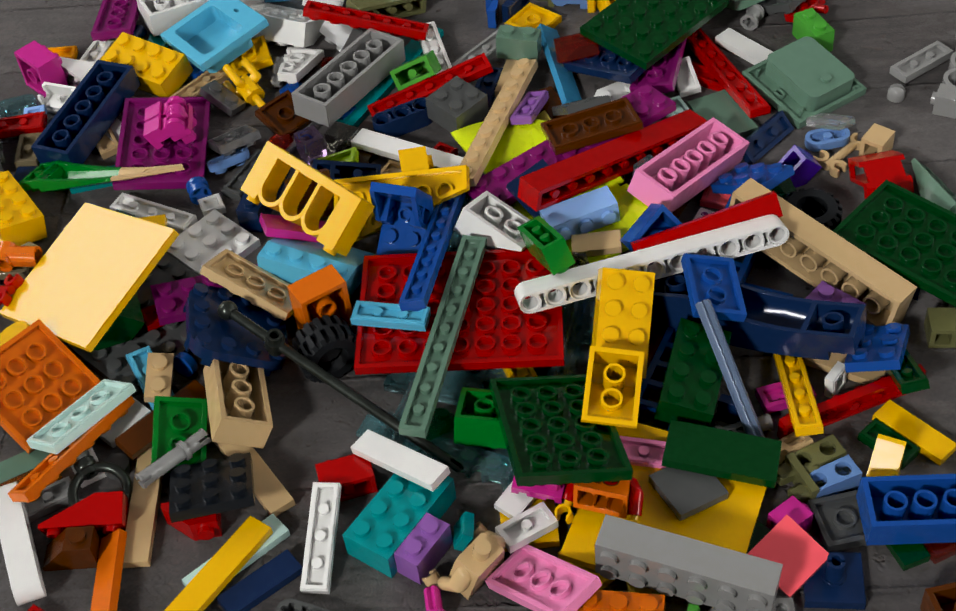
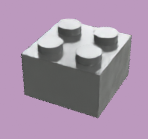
[425,76,489,132]

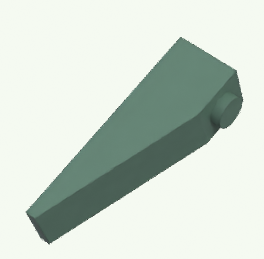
[911,158,956,214]

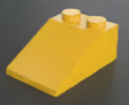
[581,346,645,429]

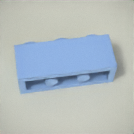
[539,185,620,241]

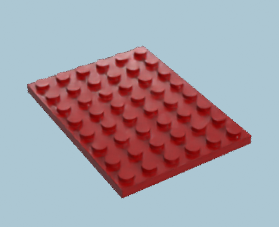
[354,248,564,375]

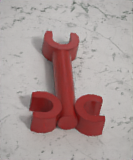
[0,274,24,306]

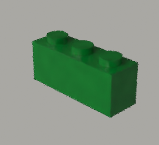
[517,216,576,276]

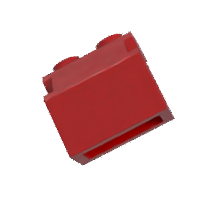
[848,150,914,199]

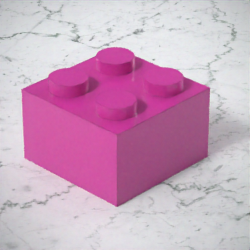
[14,40,69,97]

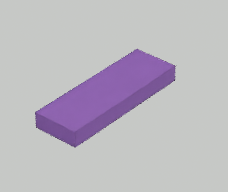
[510,90,549,125]

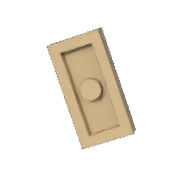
[144,353,174,403]

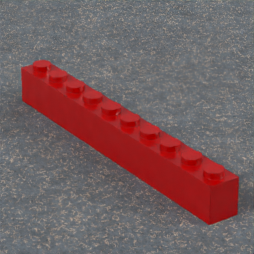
[517,109,708,212]

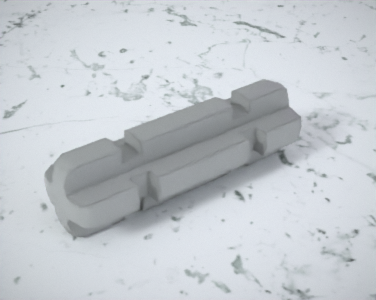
[270,56,284,88]

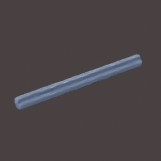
[695,299,765,438]

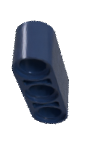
[372,97,433,138]

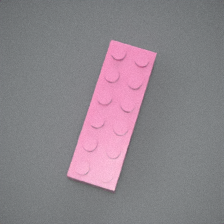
[627,117,750,213]

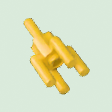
[222,58,266,108]

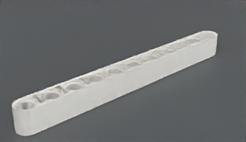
[514,214,789,314]

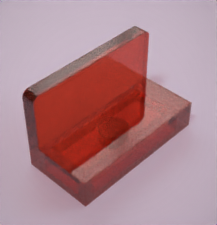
[554,33,600,64]

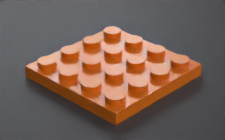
[0,319,101,454]

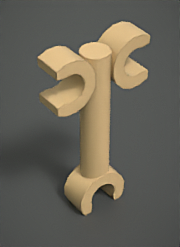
[813,133,861,178]

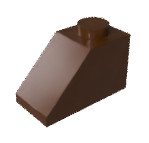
[43,526,101,571]

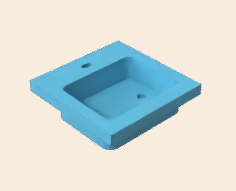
[160,0,269,73]

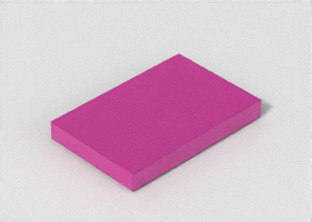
[259,213,327,243]

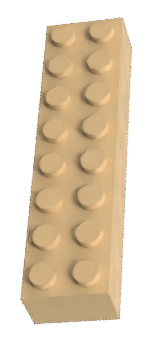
[729,178,917,326]

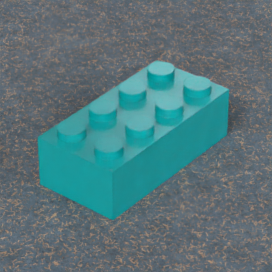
[342,473,457,578]

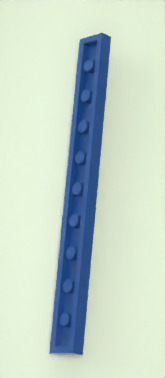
[399,192,466,311]

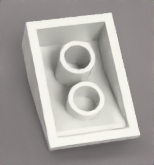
[453,190,530,252]

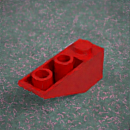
[38,491,128,538]

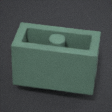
[496,25,542,62]

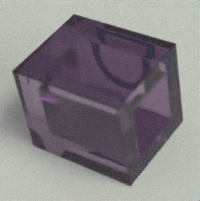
[294,125,327,165]

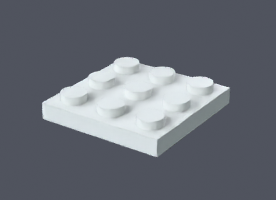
[167,209,261,275]

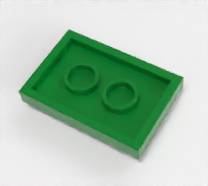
[151,396,208,473]

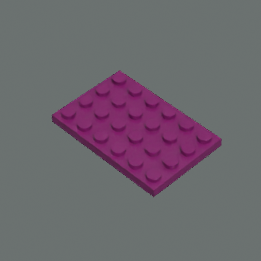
[112,97,211,190]

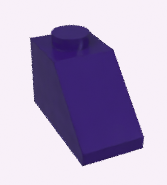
[772,144,822,194]

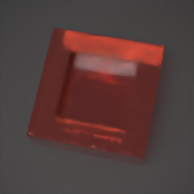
[268,134,294,150]

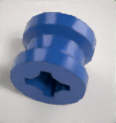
[186,176,212,205]

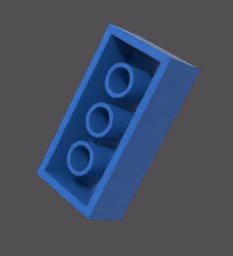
[856,474,956,546]

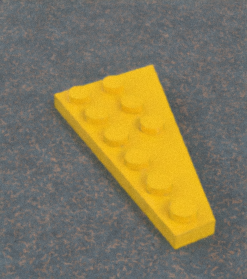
[334,165,470,242]

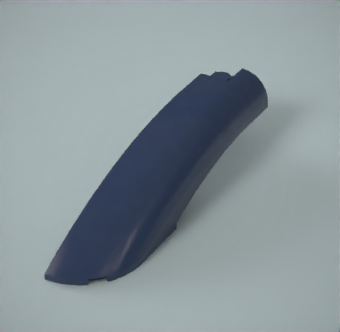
[628,263,867,360]

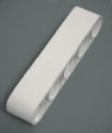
[0,481,47,606]

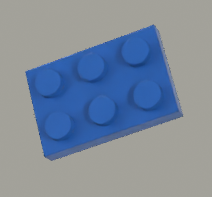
[711,162,795,194]
[681,253,747,322]
[844,322,910,373]

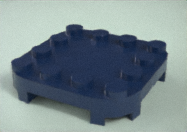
[183,283,288,376]

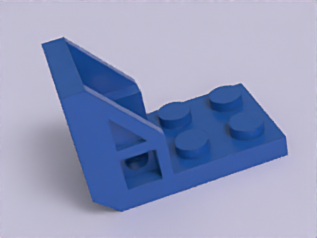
[370,182,434,255]

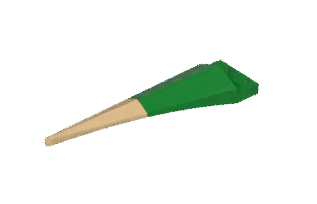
[19,160,185,192]

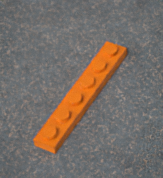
[8,395,135,503]

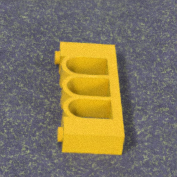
[240,141,375,256]

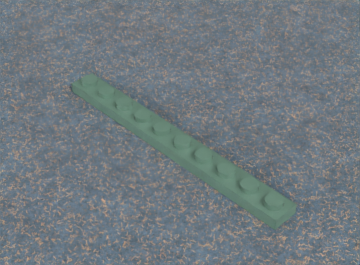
[398,235,487,438]

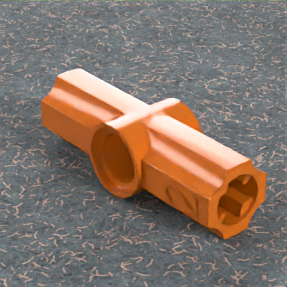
[0,241,43,272]

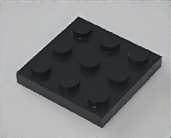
[169,452,255,523]

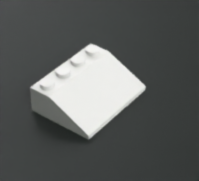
[249,2,325,48]

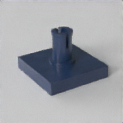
[803,552,866,610]

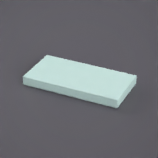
[26,379,136,455]

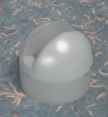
[887,83,906,103]

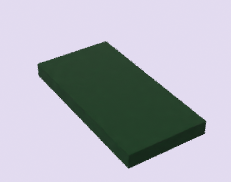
[661,419,782,488]

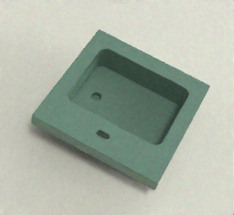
[742,36,867,129]

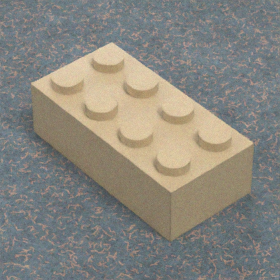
[203,359,273,449]

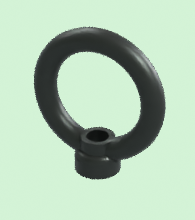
[67,456,133,506]

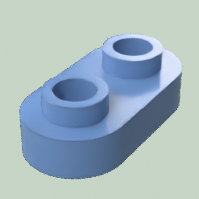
[804,125,850,152]
[207,147,251,175]

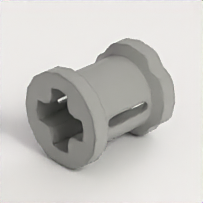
[740,4,765,31]

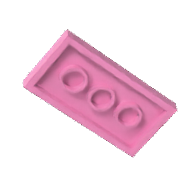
[484,544,602,611]

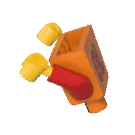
[555,477,644,524]

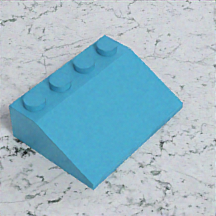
[257,238,376,299]

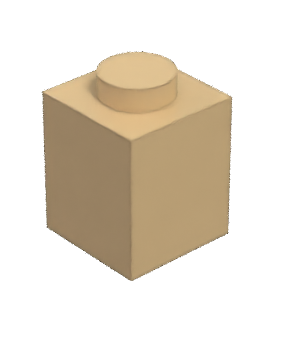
[859,123,895,156]

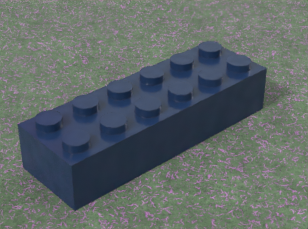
[31,60,141,164]

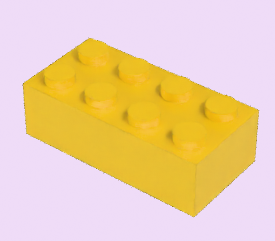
[100,32,194,97]
[0,170,47,246]
[591,267,655,378]

